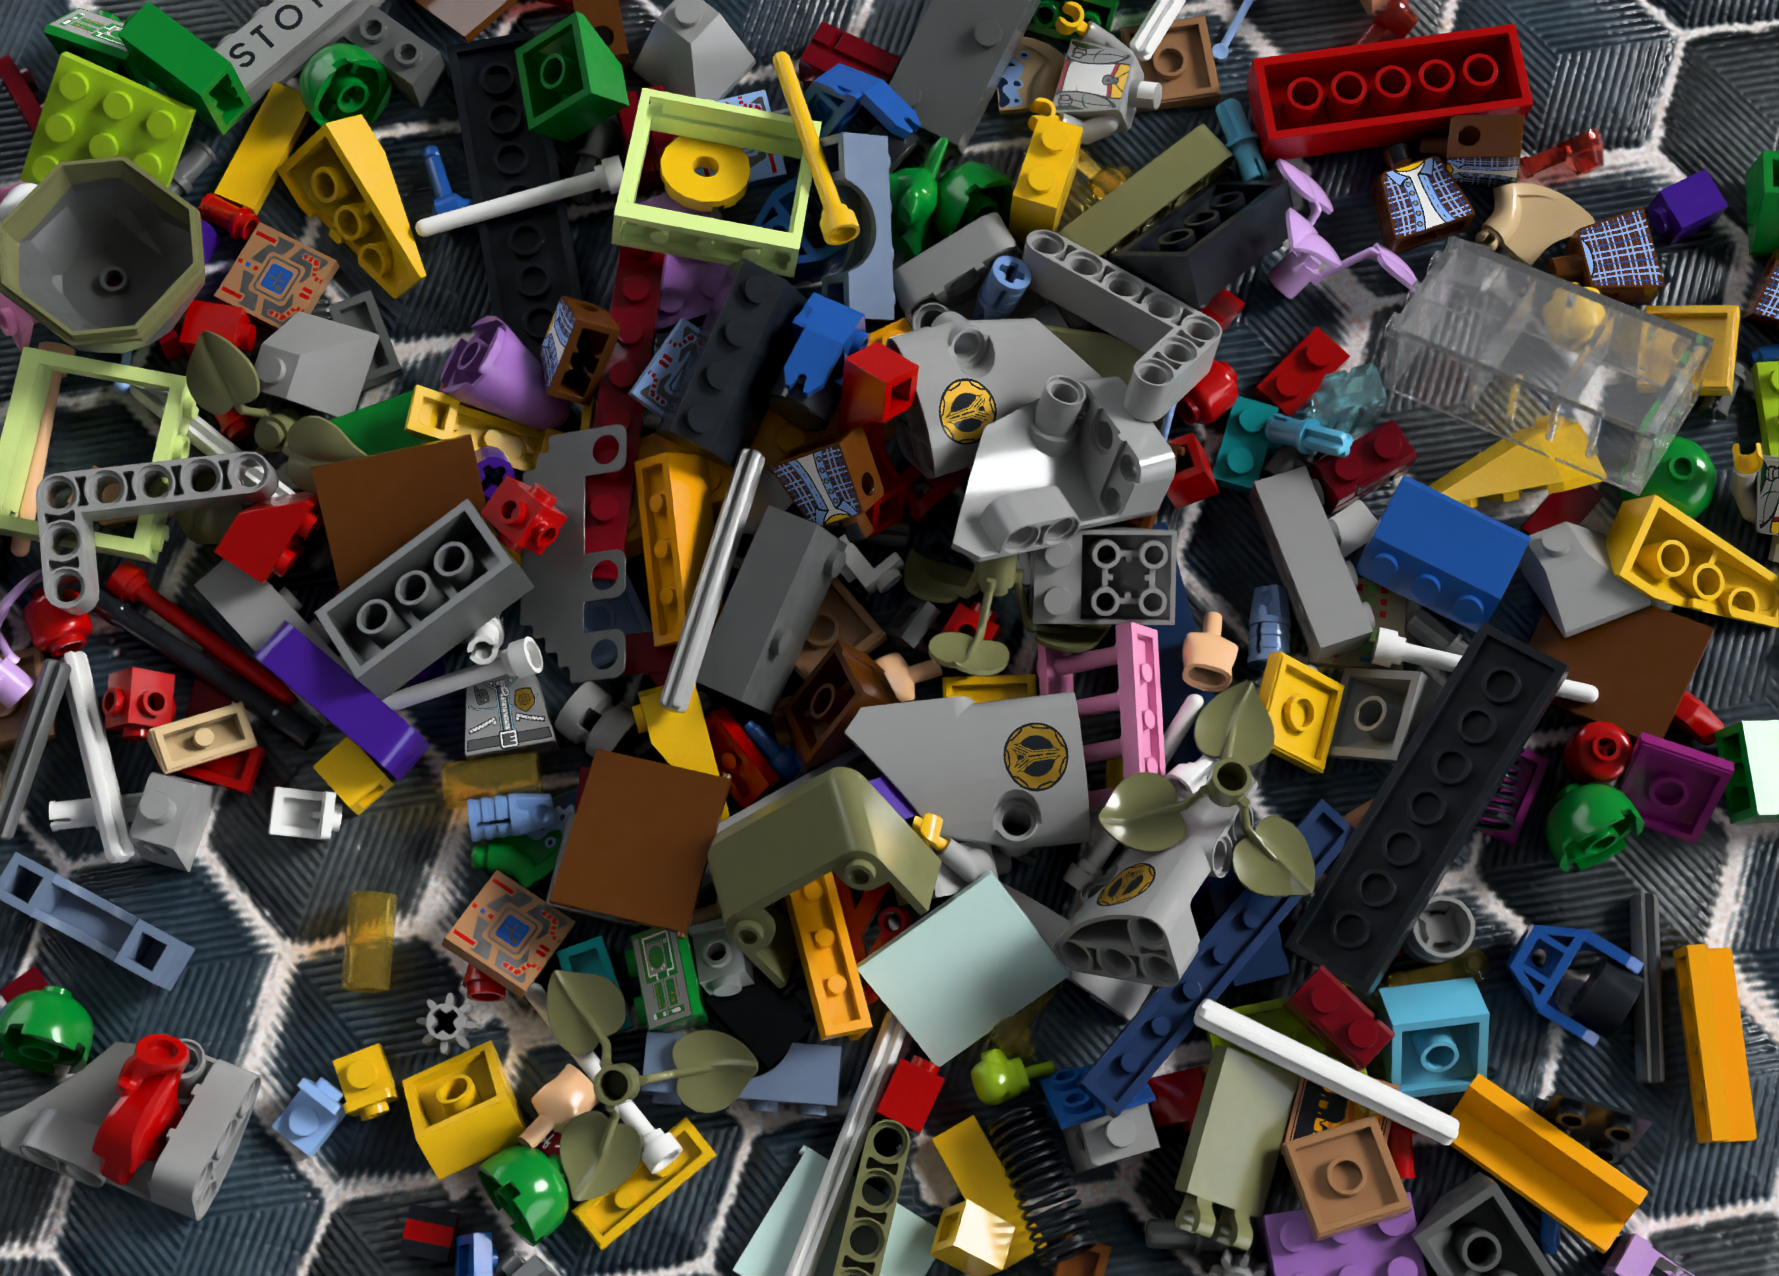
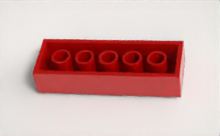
[1246,24,1533,163]

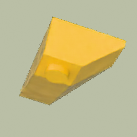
[277,114,426,299]
[1428,411,1610,508]
[1605,494,1779,629]

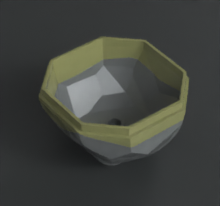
[0,156,205,353]

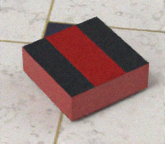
[399,1204,461,1263]

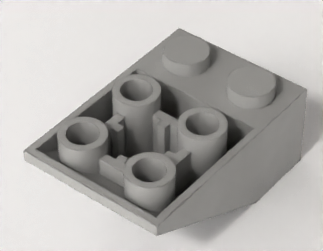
[1029,526,1177,625]

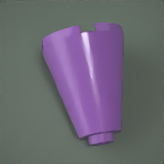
[440,316,570,431]

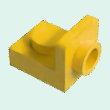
[333,1043,400,1121]

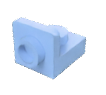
[271,1077,346,1157]

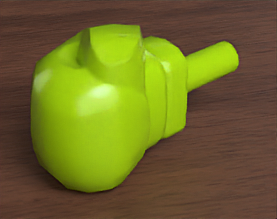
[971,1048,1055,1105]

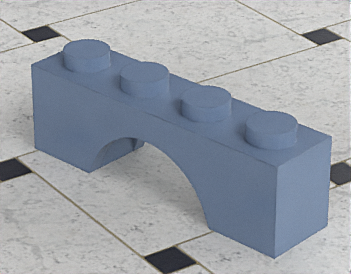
[819,132,896,325]
[0,852,195,991]
[641,1032,842,1117]

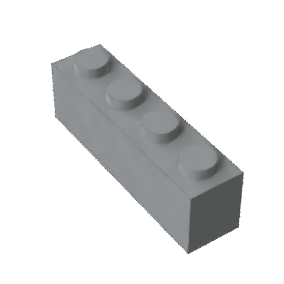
[1248,465,1375,662]
[194,559,364,727]

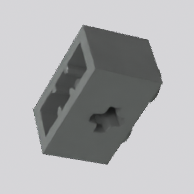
[343,4,449,108]

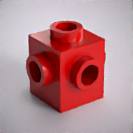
[479,475,568,555]
[102,667,176,742]

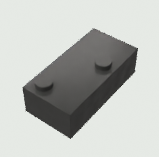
[889,0,1041,155]
[314,498,535,701]
[696,505,847,715]

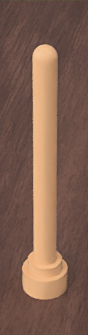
[10,342,76,557]

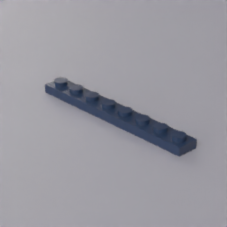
[1076,799,1355,1119]

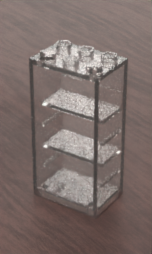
[1381,236,1714,496]

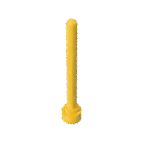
[773,51,860,245]

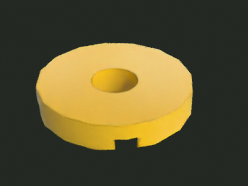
[660,136,751,212]

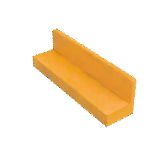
[634,452,724,647]
[785,871,873,1041]
[1673,944,1757,1144]
[1450,1073,1648,1253]

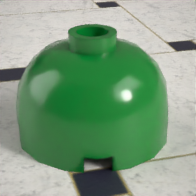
[299,43,392,127]
[931,161,1015,240]
[1619,436,1717,520]
[1544,783,1645,872]
[0,986,94,1074]
[477,1144,570,1247]

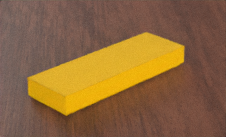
[214,81,311,216]
[931,1115,1047,1270]
[571,1117,718,1250]

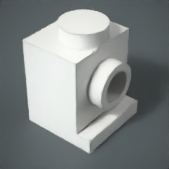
[689,918,755,997]

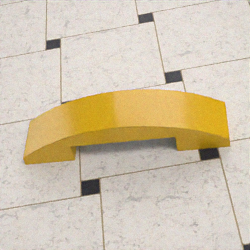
[404,385,564,475]

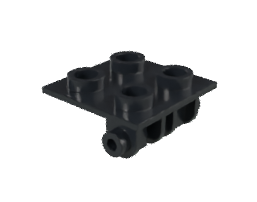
[704,957,817,1070]
[1532,1090,1654,1165]

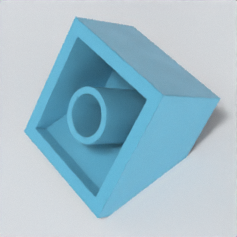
[1378,977,1490,1097]

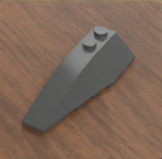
[1411,1172,1557,1276]

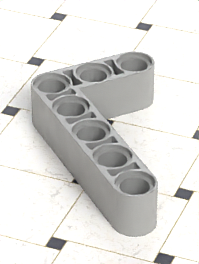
[1021,229,1222,422]
[36,451,279,615]

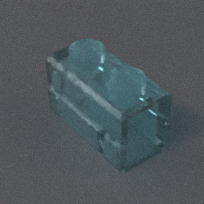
[1304,363,1387,439]

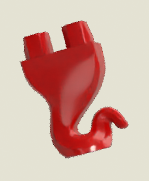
[92,1034,190,1185]

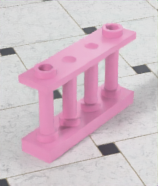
[1036,622,1166,810]

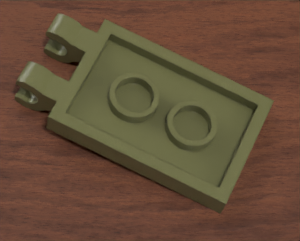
[1174,1045,1300,1251]

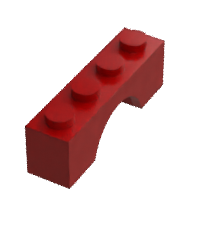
[838,342,919,537]

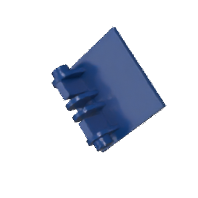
[1039,1063,1156,1130]

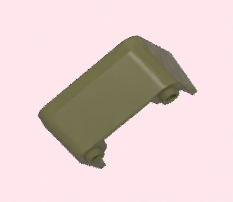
[707,767,942,989]

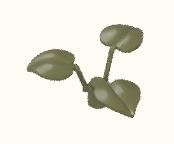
[175,330,368,544]
[903,549,1112,676]
[1098,681,1315,897]
[547,970,758,1201]

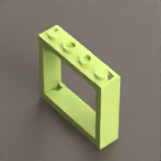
[611,88,822,278]
[0,346,199,564]

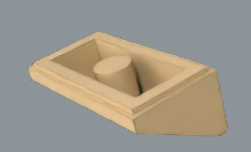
[146,702,258,775]

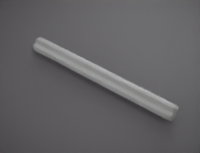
[659,448,765,714]

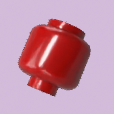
[1175,360,1238,425]
[22,587,93,657]
[1563,721,1632,785]

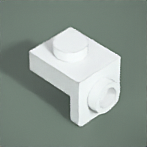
[839,534,905,595]
[268,787,343,840]

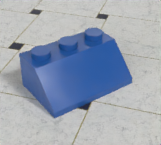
[1355,475,1531,633]

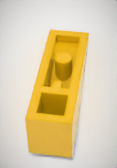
[632,684,730,822]

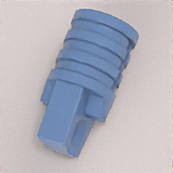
[972,256,1032,320]
[1247,584,1291,671]
[467,793,555,842]

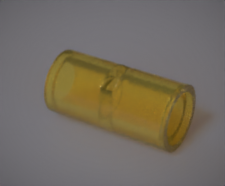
[441,751,544,811]
[341,891,398,993]

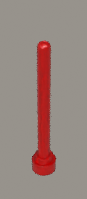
[106,560,297,706]

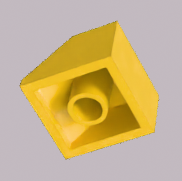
[402,1040,526,1180]

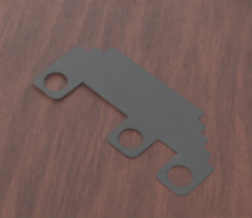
[520,424,627,683]

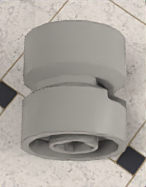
[554,681,639,758]
[1402,895,1475,965]

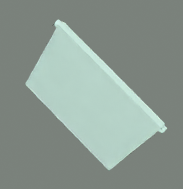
[856,870,1074,1067]
[732,1145,937,1276]

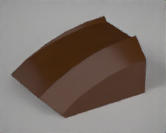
[782,639,902,773]

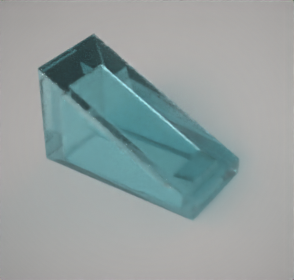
[990,584,1029,645]

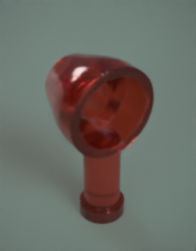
[1353,0,1419,45]
[1520,128,1604,179]

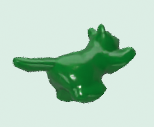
[889,137,948,261]

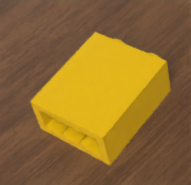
[1008,115,1083,244]

